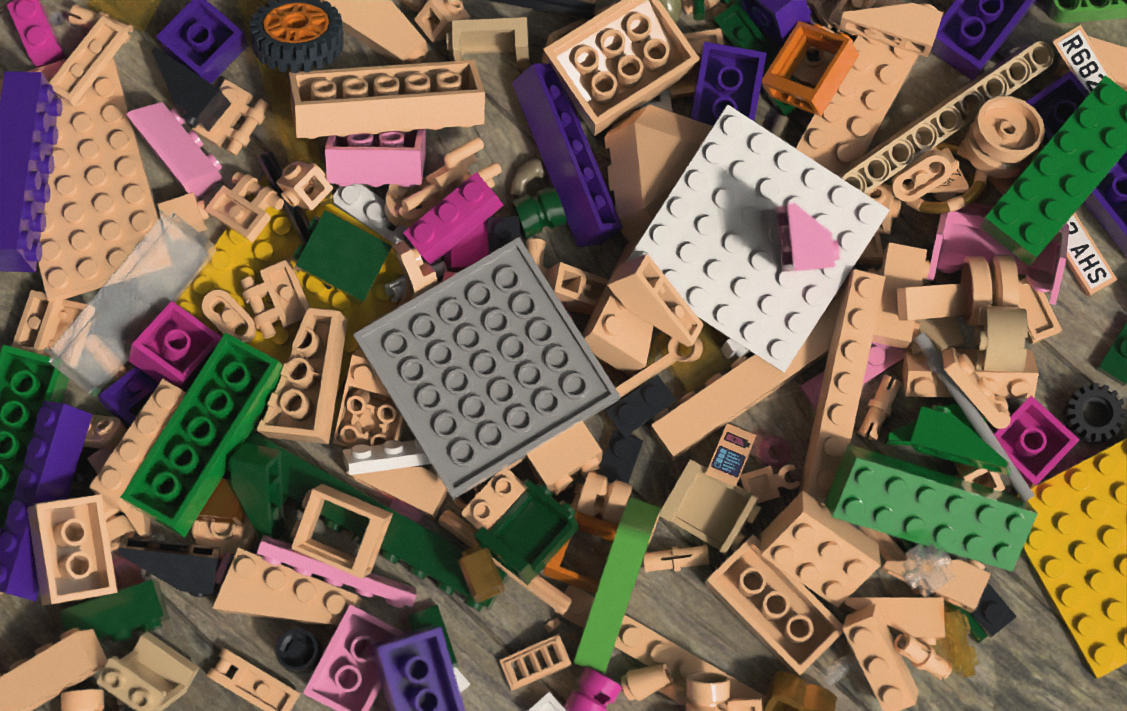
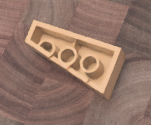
[582,232,653,377]
[257,308,348,444]
[213,548,363,628]

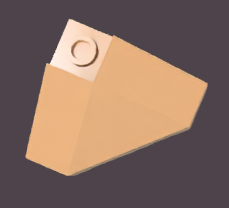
[604,105,713,242]

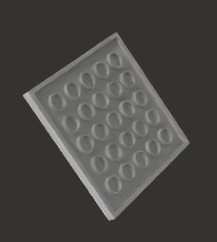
[353,237,621,499]

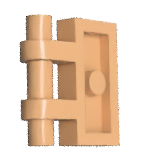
[192,79,270,156]
[204,172,284,243]
[241,259,310,339]

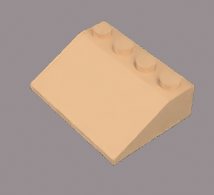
[543,0,700,136]

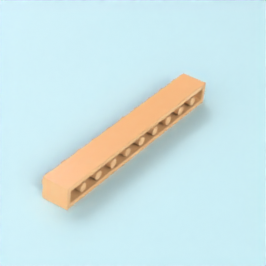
[650,267,931,461]

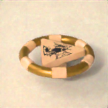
[902,142,988,214]

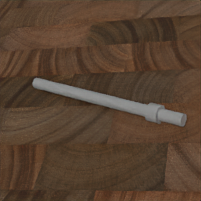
[914,332,1034,502]

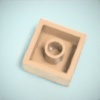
[527,421,602,496]

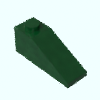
[228,443,285,541]

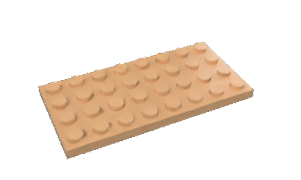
[0,56,172,302]

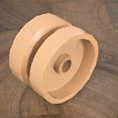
[963,96,1045,178]
[961,255,1019,326]

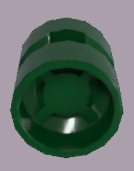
[512,185,567,238]

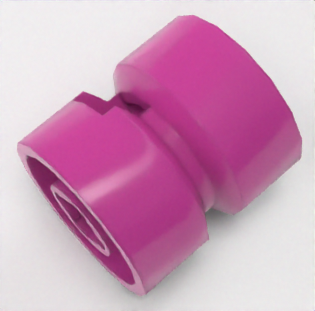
[563,667,622,711]

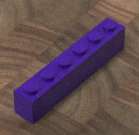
[512,63,623,247]
[0,400,93,601]

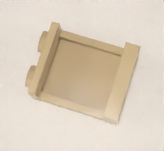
[446,17,530,69]
[658,459,762,555]
[96,631,200,711]

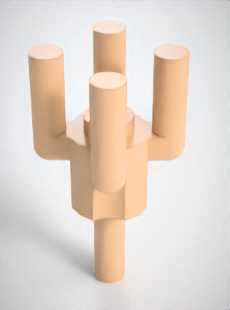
[401,137,502,212]

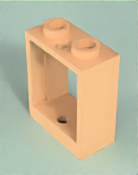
[291,484,393,579]

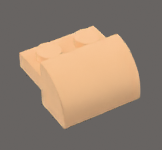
[11,290,96,368]

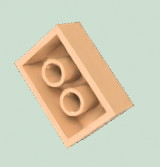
[761,491,881,608]
[27,495,117,606]

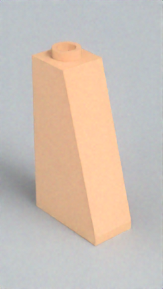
[311,0,428,65]

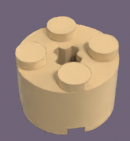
[974,306,1028,372]

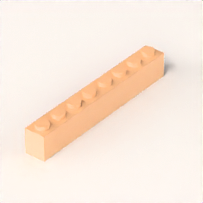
[798,269,886,507]

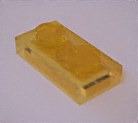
[944,608,978,678]

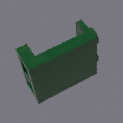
[291,210,392,305]
[473,479,580,585]

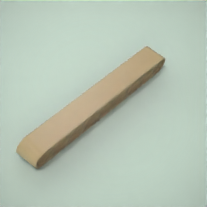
[836,41,1054,194]

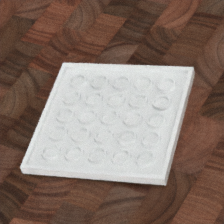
[625,105,890,373]

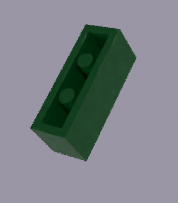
[59,579,170,643]

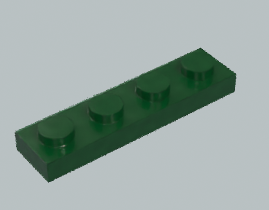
[712,3,798,117]

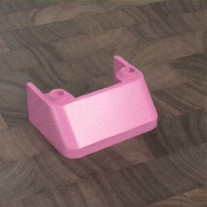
[927,202,1069,305]

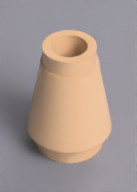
[621,664,672,701]

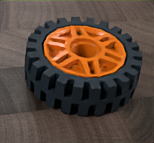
[250,0,344,73]

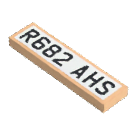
[1052,23,1117,93]
[1066,213,1117,297]

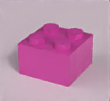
[129,301,222,391]
[994,396,1079,489]

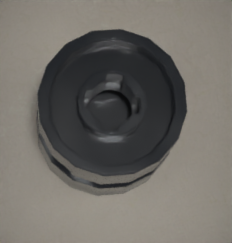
[275,628,323,674]

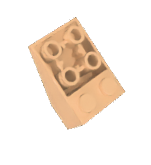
[333,347,405,449]

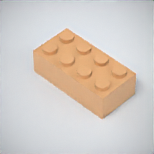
[705,535,844,677]

